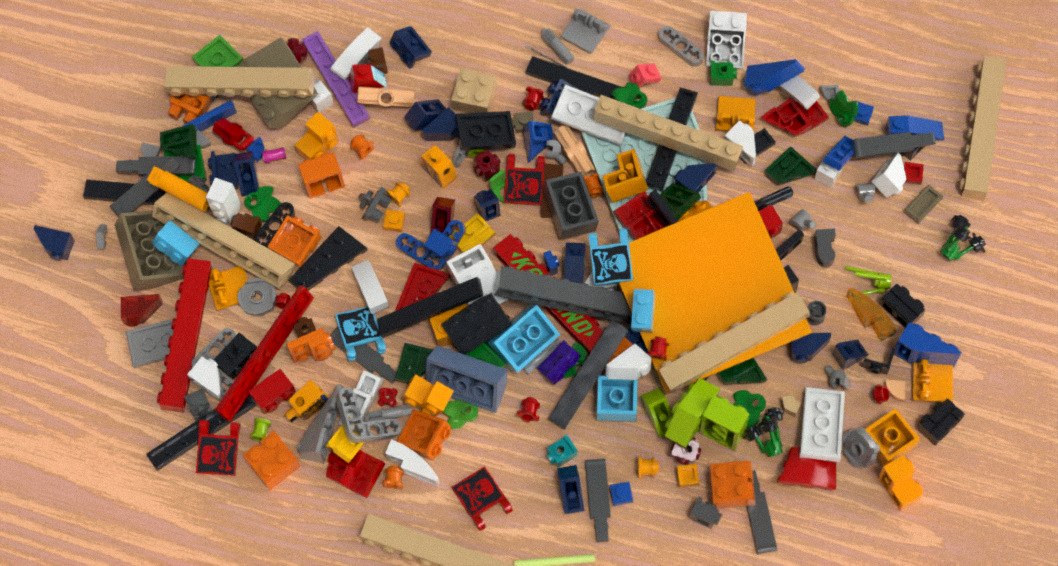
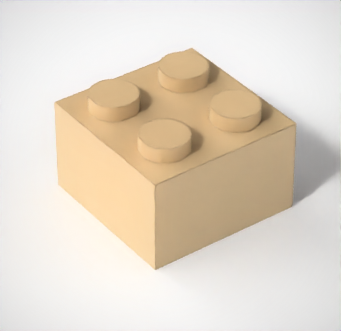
[451,68,498,113]

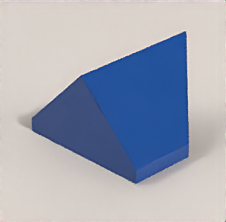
[523,121,554,163]

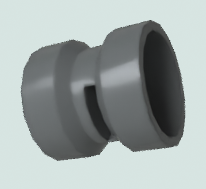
[806,301,827,325]

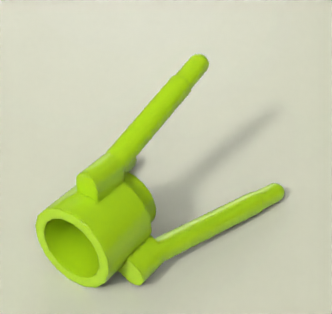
[845,266,891,297]

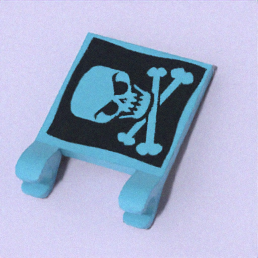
[588,229,633,286]
[335,307,386,361]

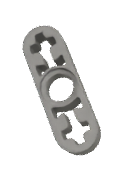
[659,26,703,67]

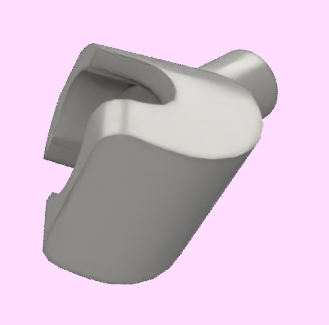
[546,140,568,165]
[856,183,875,203]
[789,209,816,231]
[825,365,850,389]

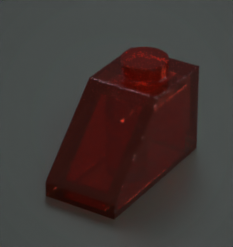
[121,294,163,327]

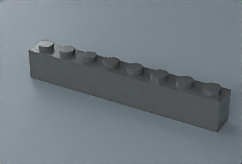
[494,266,632,325]

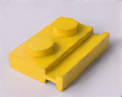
[449,213,496,253]
[326,417,365,463]

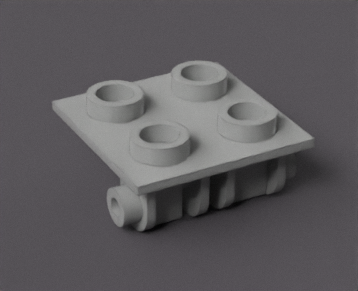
[561,9,611,54]

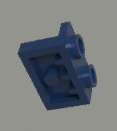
[390,26,432,69]
[539,79,579,116]
[208,151,239,190]

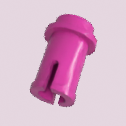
[262,147,286,164]

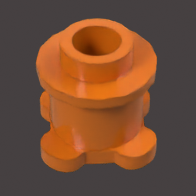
[351,135,374,160]
[584,173,604,198]
[382,465,405,489]

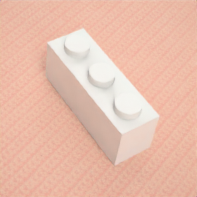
[206,178,242,225]

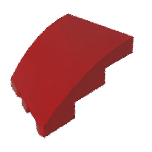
[761,97,829,136]
[613,192,665,240]
[326,436,386,498]
[777,447,836,491]

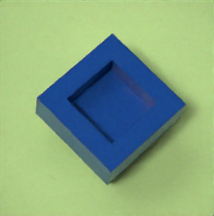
[854,101,874,126]
[543,250,560,276]
[610,482,633,506]

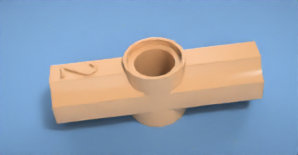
[357,86,414,107]
[554,125,596,177]

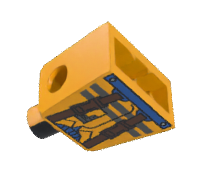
[420,145,458,189]
[285,380,329,422]

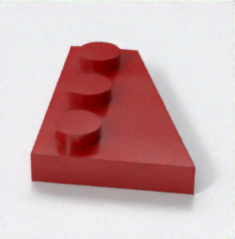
[395,262,451,311]

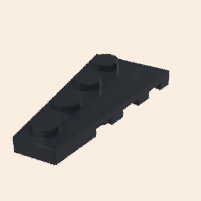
[288,226,368,291]

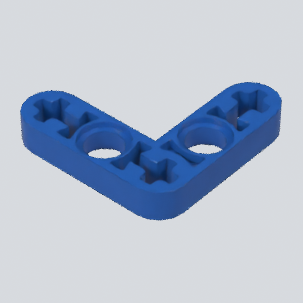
[396,220,466,270]

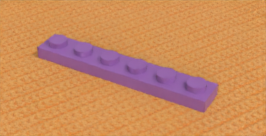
[302,31,370,127]

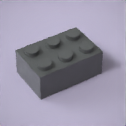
[543,172,599,240]

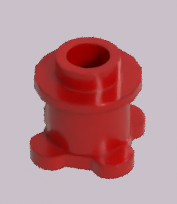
[522,86,544,111]
[647,337,670,360]
[516,397,540,422]

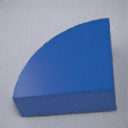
[246,137,265,163]

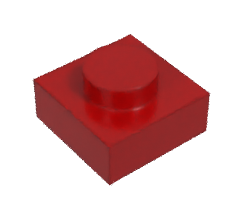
[904,162,924,184]

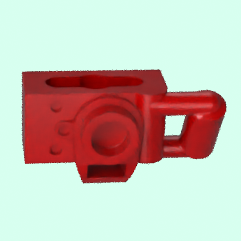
[212,118,254,151]

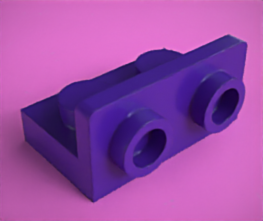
[537,340,581,384]

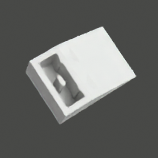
[706,11,747,69]
[446,244,509,305]

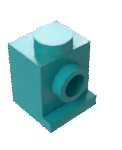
[546,434,578,468]

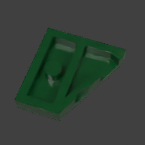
[160,124,197,160]
[764,146,817,185]
[660,183,701,220]
[395,343,433,384]
[717,358,767,385]

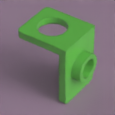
[489,169,507,205]

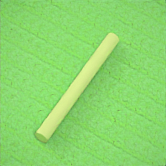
[514,554,595,566]

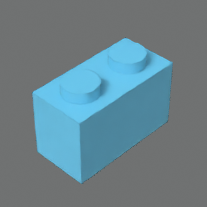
[151,220,200,267]
[631,289,655,333]

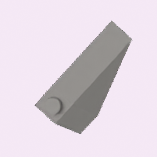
[297,384,343,464]

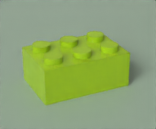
[665,378,720,447]
[700,395,750,451]

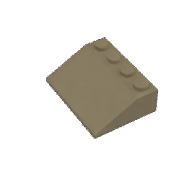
[237,37,318,129]
[114,211,187,291]

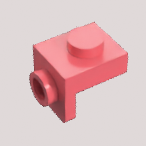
[629,63,662,88]

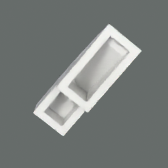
[330,28,382,80]
[779,75,820,110]
[351,260,389,314]
[339,370,385,425]
[385,439,440,486]

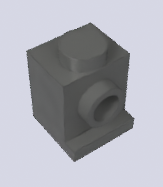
[184,389,212,420]
[690,497,722,529]

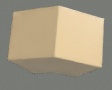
[781,395,801,417]

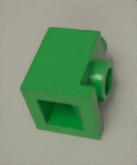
[710,61,737,86]

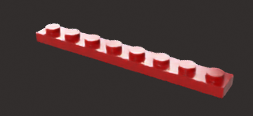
[215,285,314,422]

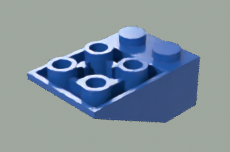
[894,322,962,367]

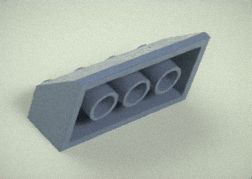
[426,345,508,413]

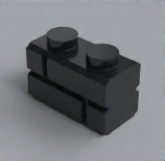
[879,284,926,328]
[918,399,965,446]

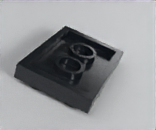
[455,111,516,150]
[441,292,512,355]

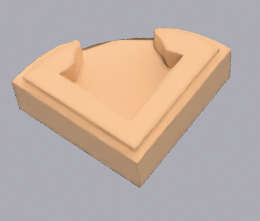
[885,380,906,402]

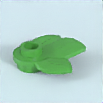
[443,399,479,429]

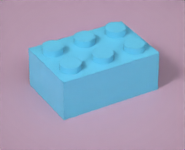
[487,305,561,372]

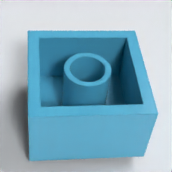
[597,376,638,422]

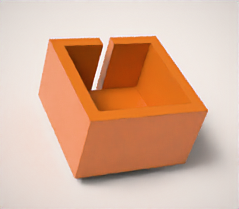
[298,152,345,199]
[243,431,301,491]
[710,460,756,509]

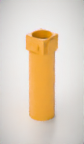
[147,166,209,212]

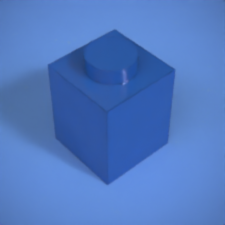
[424,229,458,258]

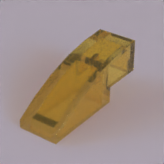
[846,287,897,341]

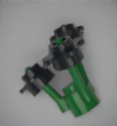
[940,215,986,261]
[742,407,784,457]

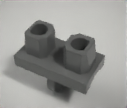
[358,186,392,223]

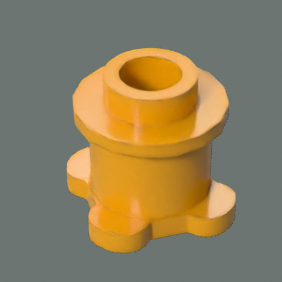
[386,182,410,207]
[639,456,659,478]

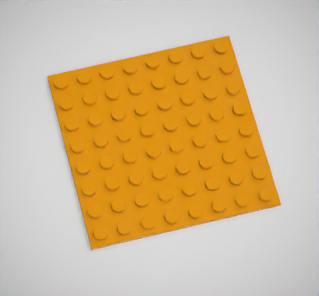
[619,192,812,394]

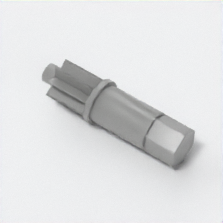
[541,28,575,64]
[522,339,561,374]
[365,405,412,422]

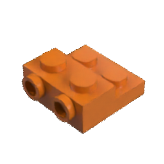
[268,215,322,267]
[286,328,335,363]
[397,409,451,460]

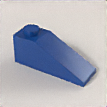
[744,59,805,95]
[886,115,944,141]

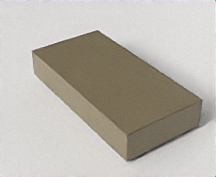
[904,185,943,224]

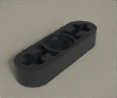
[254,202,295,249]

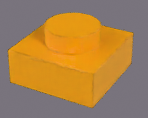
[383,209,406,232]
[677,464,699,487]

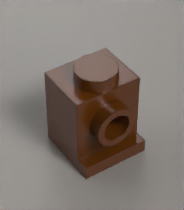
[366,47,388,74]
[231,213,263,240]
[293,317,316,338]

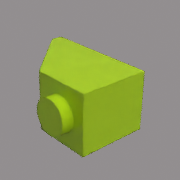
[641,388,673,438]

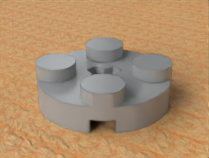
[238,278,277,316]
[842,427,880,468]

